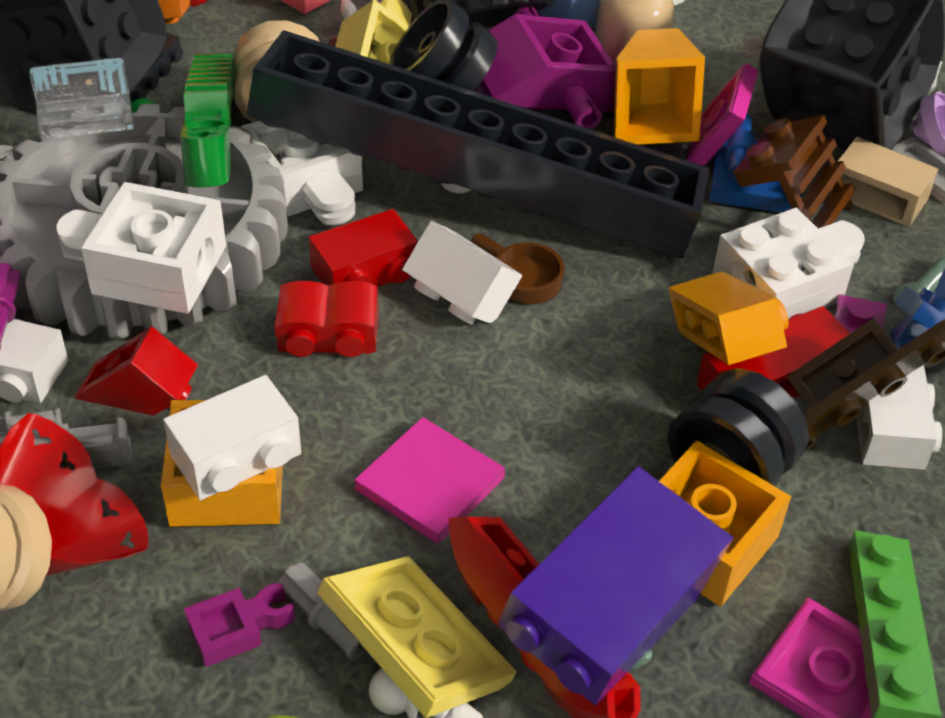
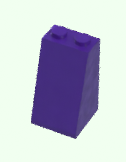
[498,466,733,705]

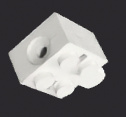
[241,121,363,225]
[56,182,226,314]
[713,208,865,319]

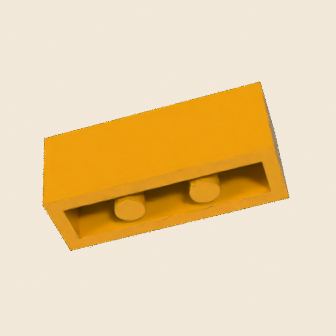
[668,271,789,365]

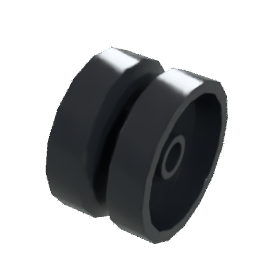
[389,0,498,91]
[667,368,809,486]

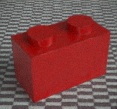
[309,209,419,287]

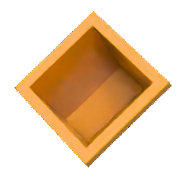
[613,28,705,145]

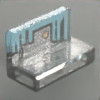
[30,58,134,140]

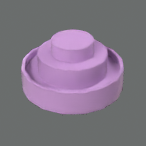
[912,91,945,155]

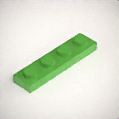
[848,530,942,718]

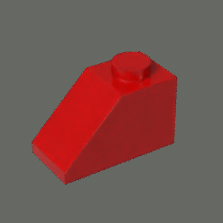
[74,326,198,416]

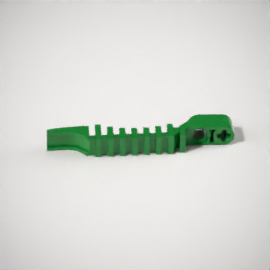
[180,53,235,188]

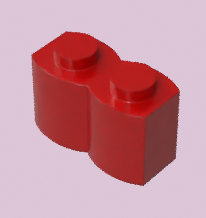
[275,281,379,357]

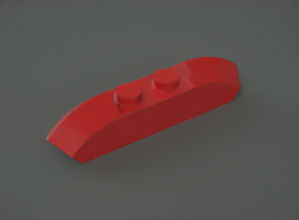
[448,517,641,718]

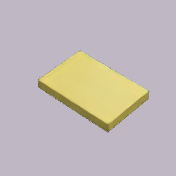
[317,556,517,718]

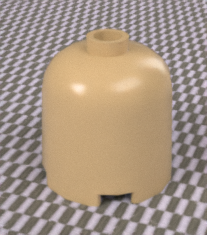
[594,0,675,66]

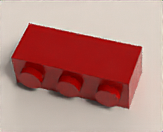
[696,306,850,398]

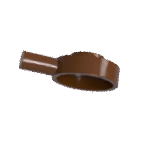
[471,233,565,304]

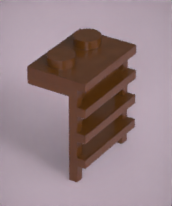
[733,115,856,229]

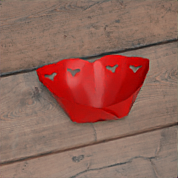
[0,413,148,577]

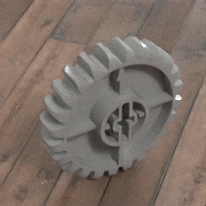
[0,104,288,339]

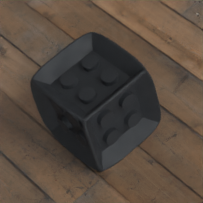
[0,0,167,112]
[759,0,945,151]

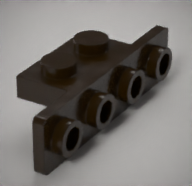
[787,318,945,451]

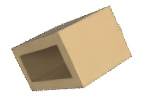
[829,137,939,227]

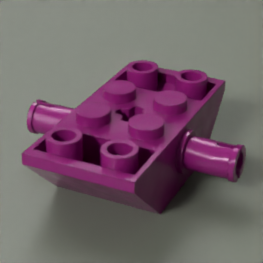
[479,6,616,129]

